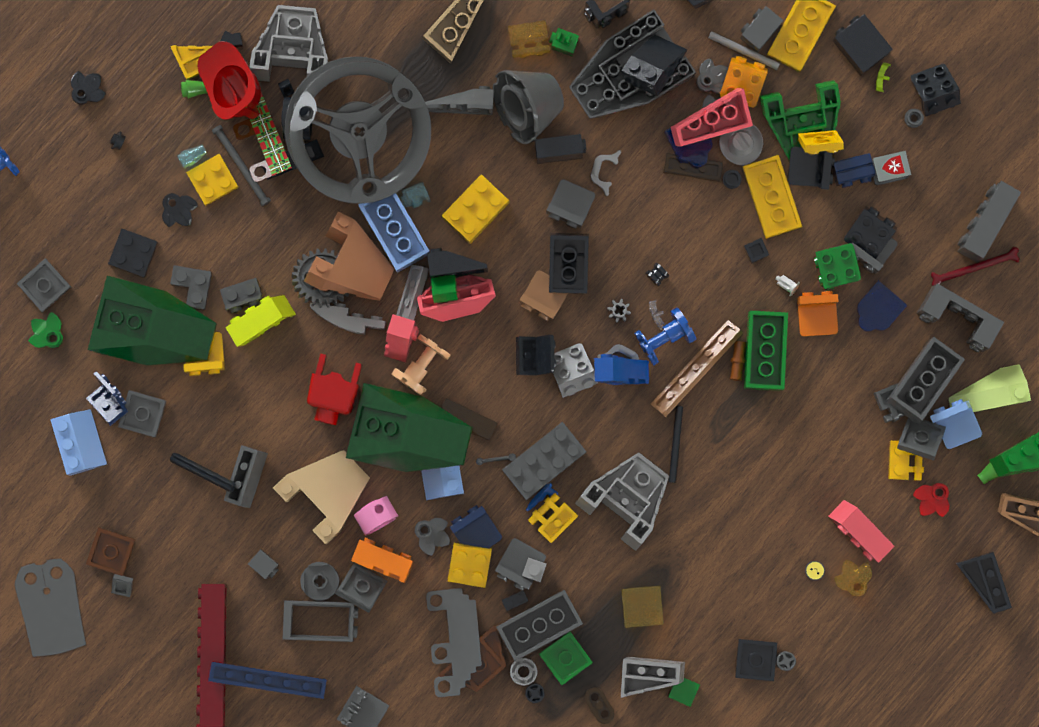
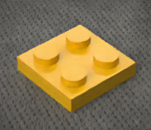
[798,130,844,154]
[186,154,238,206]
[448,543,492,588]

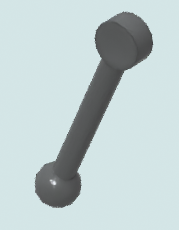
[476,453,516,465]

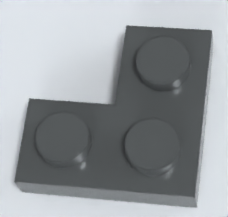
[170,265,212,310]

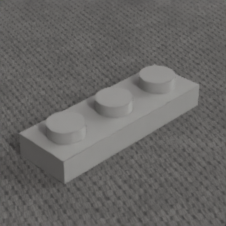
[396,265,429,320]

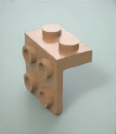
[519,270,568,321]

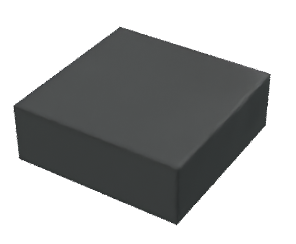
[111,574,133,597]

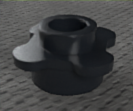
[110,131,126,150]

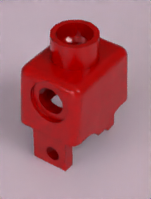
[307,353,363,426]

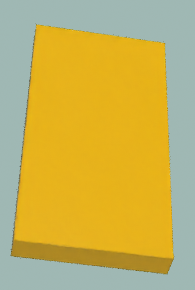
[767,0,836,72]
[742,155,802,239]

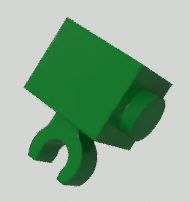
[549,28,579,57]

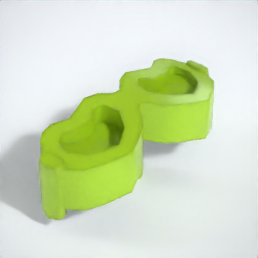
[876,62,891,92]

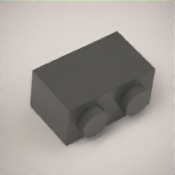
[740,6,784,53]

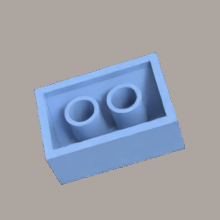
[50,409,107,476]
[421,466,464,500]

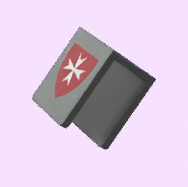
[872,151,911,186]

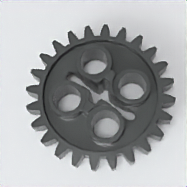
[292,248,349,308]

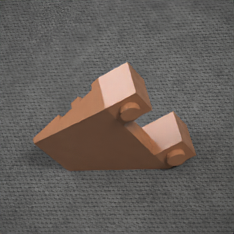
[304,211,394,301]

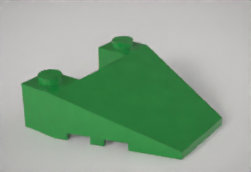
[759,80,841,160]

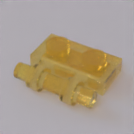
[508,20,550,58]

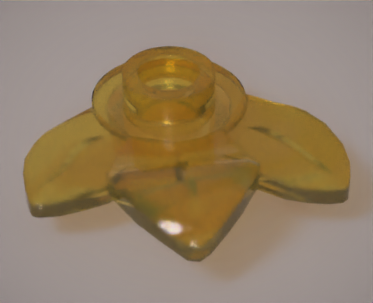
[834,560,872,597]

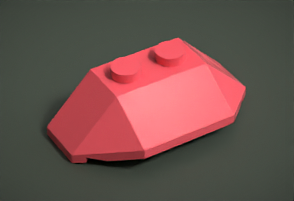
[417,275,496,322]

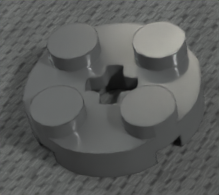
[300,562,339,601]

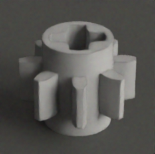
[607,299,631,323]

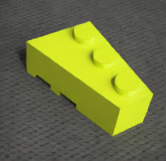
[225,295,296,347]

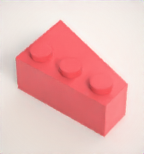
[384,314,419,363]

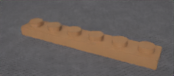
[651,320,743,417]

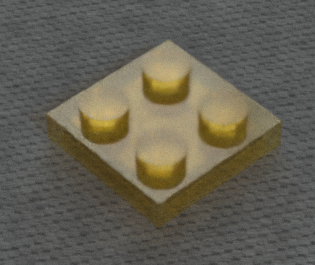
[621,586,664,628]

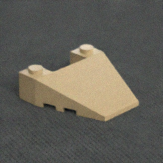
[273,450,370,545]

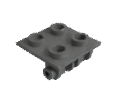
[337,686,390,727]

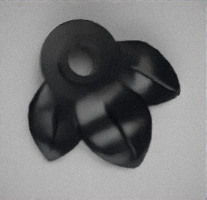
[71,71,106,105]
[162,193,198,227]

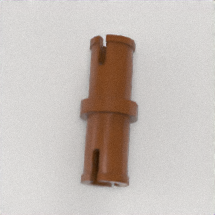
[730,341,746,381]

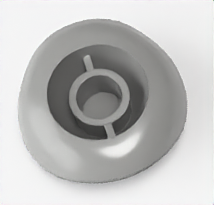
[719,125,763,165]

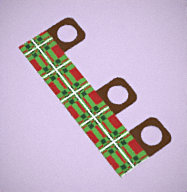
[233,92,292,182]

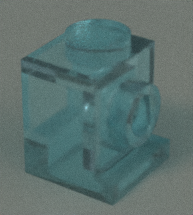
[400,182,431,208]

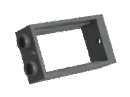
[283,600,358,642]

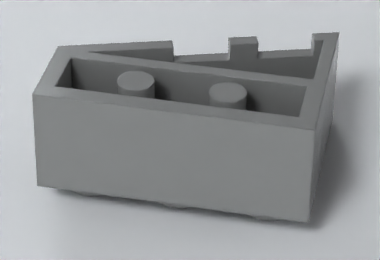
[621,657,685,698]

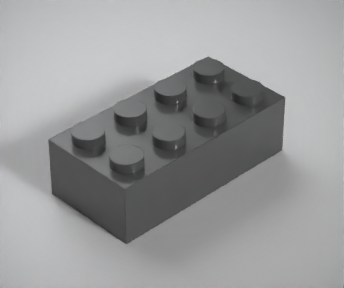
[957,181,1021,263]
[886,337,965,424]
[502,422,586,500]
[496,590,583,661]

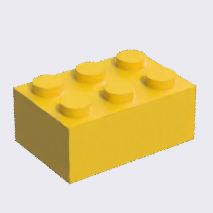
[442,174,509,244]

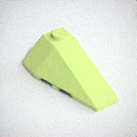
[948,364,1031,412]

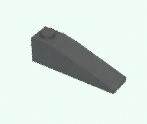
[425,86,494,115]

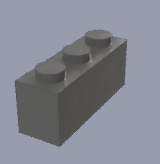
[224,445,268,508]

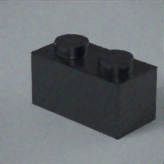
[502,591,528,611]

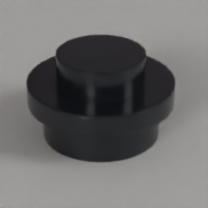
[722,170,742,189]

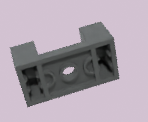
[916,283,1004,353]

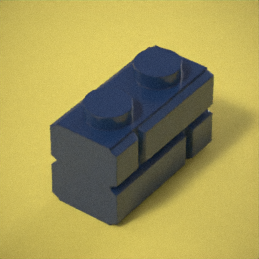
[831,153,875,188]

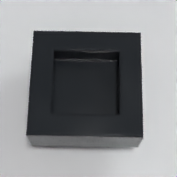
[743,238,769,264]

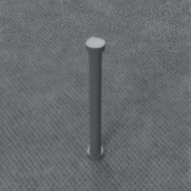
[212,125,271,207]

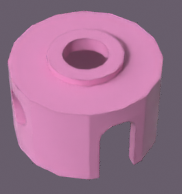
[354,496,398,536]

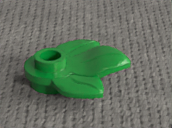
[28,312,63,348]

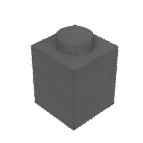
[248,549,279,579]

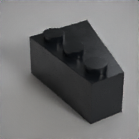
[956,551,1012,614]

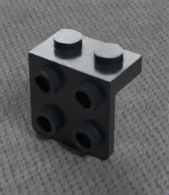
[584,0,630,29]
[911,64,961,117]
[788,147,835,190]
[844,206,897,259]
[516,335,556,376]

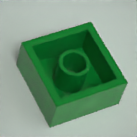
[431,274,458,303]
[668,678,700,707]

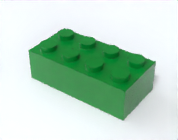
[744,311,788,391]

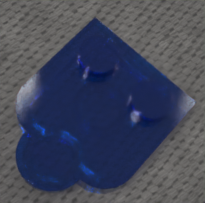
[664,128,713,167]
[857,280,907,331]

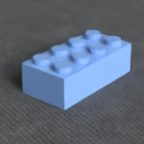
[358,193,430,273]

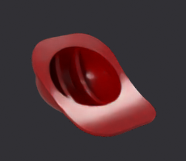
[197,41,261,120]

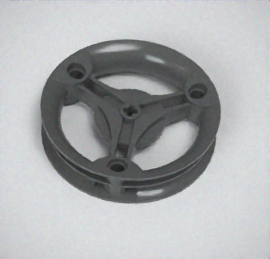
[285,57,431,203]

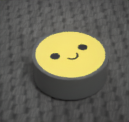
[805,561,825,580]

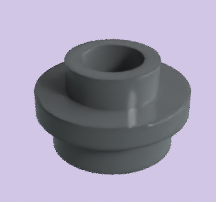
[904,109,924,128]

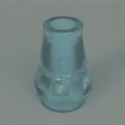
[177,144,207,169]

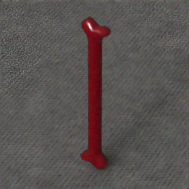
[931,247,1020,286]

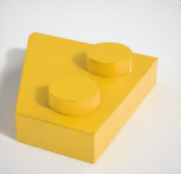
[171,45,212,80]

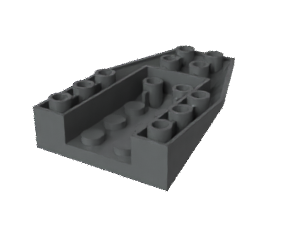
[569,10,696,119]

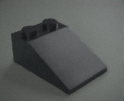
[622,34,687,97]
[549,233,589,294]
[427,248,488,278]

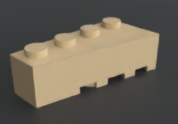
[422,0,483,63]

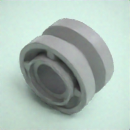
[510,658,537,685]

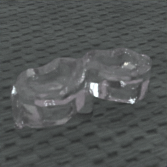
[649,300,665,330]

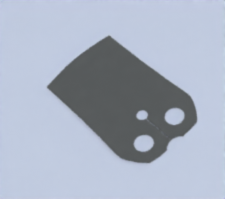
[15,558,86,657]

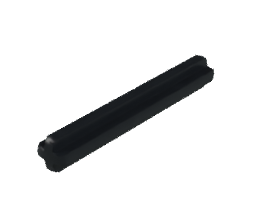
[170,453,236,492]

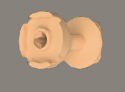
[391,334,451,396]

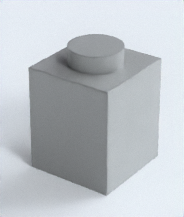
[522,558,546,582]

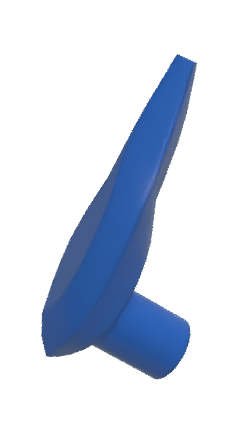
[526,483,559,512]

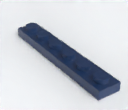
[208,662,327,699]

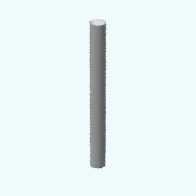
[708,31,780,70]

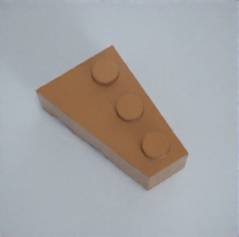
[998,493,1039,536]

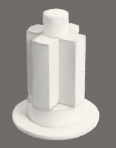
[776,275,800,296]

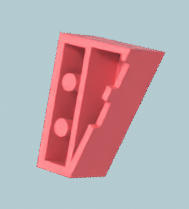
[828,500,895,563]

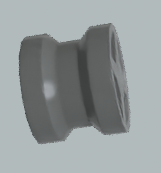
[776,651,796,671]

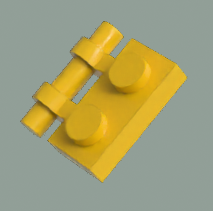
[888,440,924,480]
[528,493,578,543]

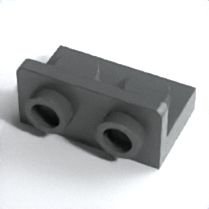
[220,278,263,314]

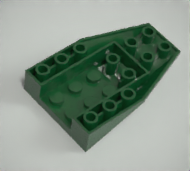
[87,276,217,366]
[346,383,473,472]

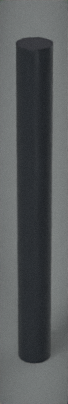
[669,406,683,483]

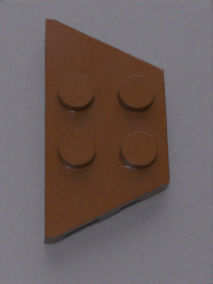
[438,625,506,692]

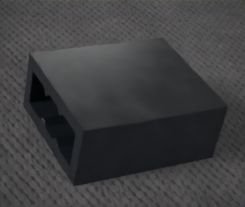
[833,14,893,76]
[535,134,587,164]

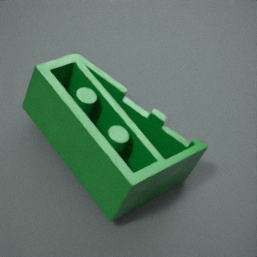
[989,432,1039,477]

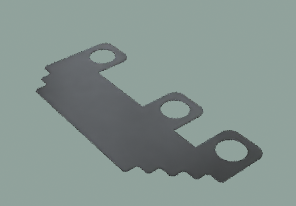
[426,588,482,697]

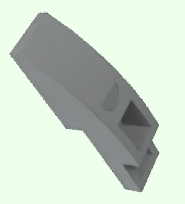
[310,303,386,335]

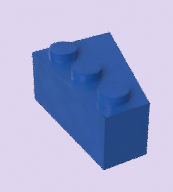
[594,354,649,385]

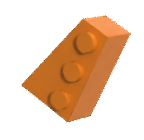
[351,537,414,583]

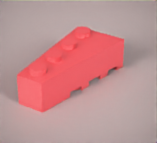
[671,88,753,147]

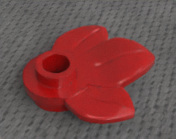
[913,483,950,517]

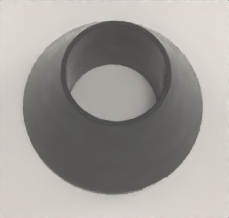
[493,70,564,144]

